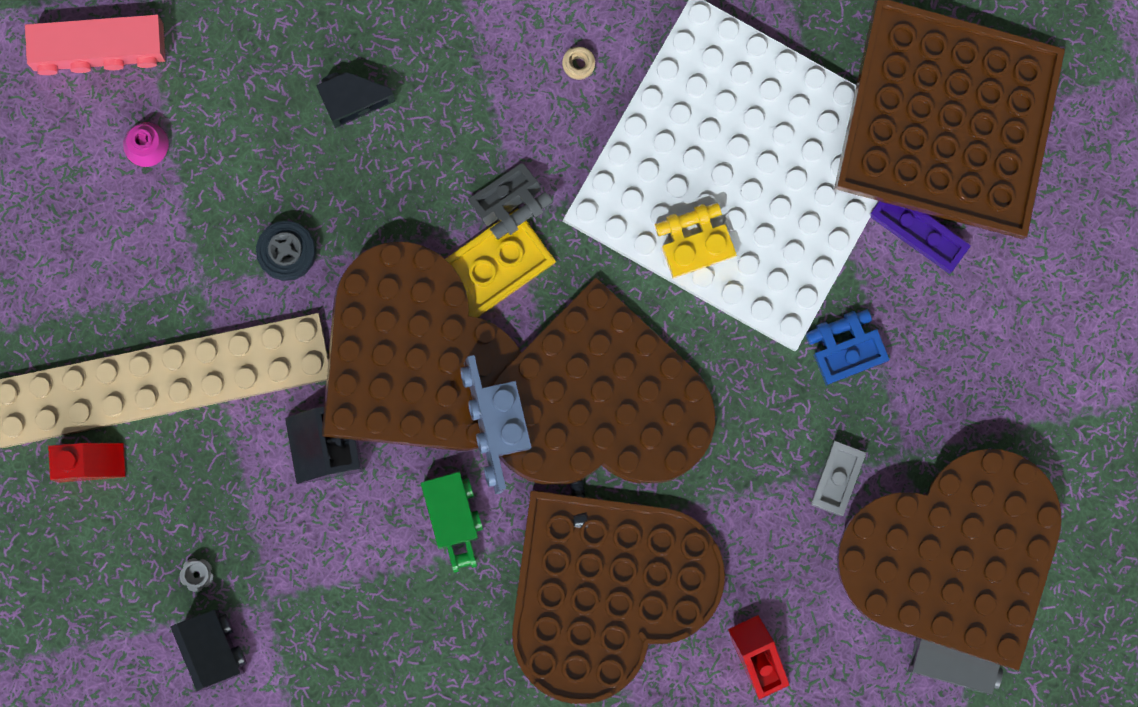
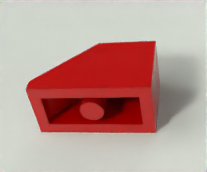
[48,443,126,483]
[728,615,789,700]

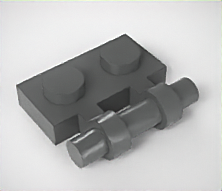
[468,163,553,240]

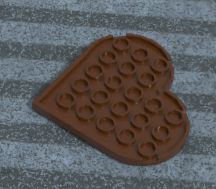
[322,242,521,451]
[494,278,715,485]
[837,449,1062,671]
[512,491,725,704]

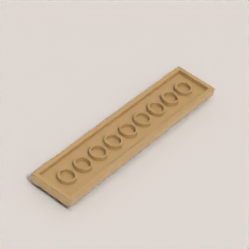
[0,313,329,448]

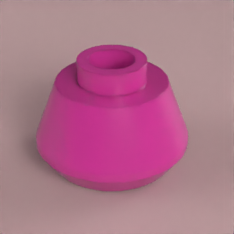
[123,122,169,167]

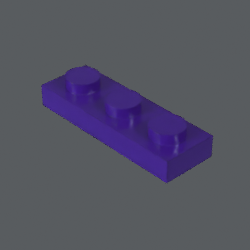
[870,201,971,274]

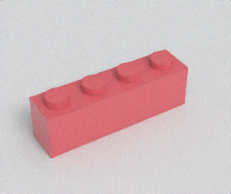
[25,15,166,75]

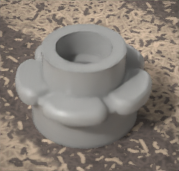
[180,558,213,592]

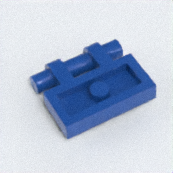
[805,309,890,386]

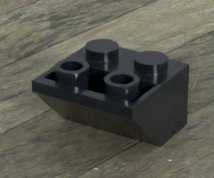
[285,406,364,484]

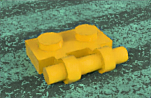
[654,203,737,279]

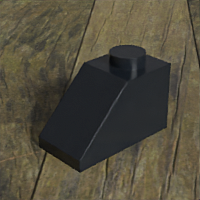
[316,72,395,128]

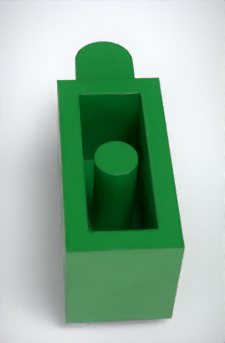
[421,472,483,573]

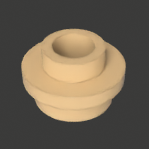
[562,47,595,80]

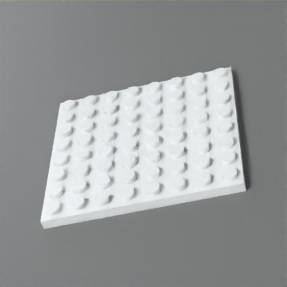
[563,0,879,351]

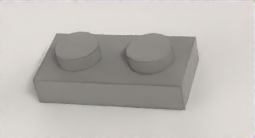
[810,441,866,517]

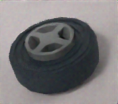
[256,221,316,281]

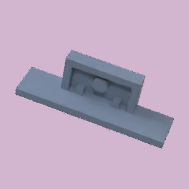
[460,355,531,494]

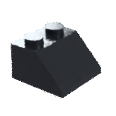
[170,610,247,691]

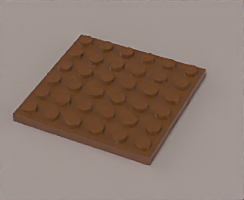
[834,0,1065,239]

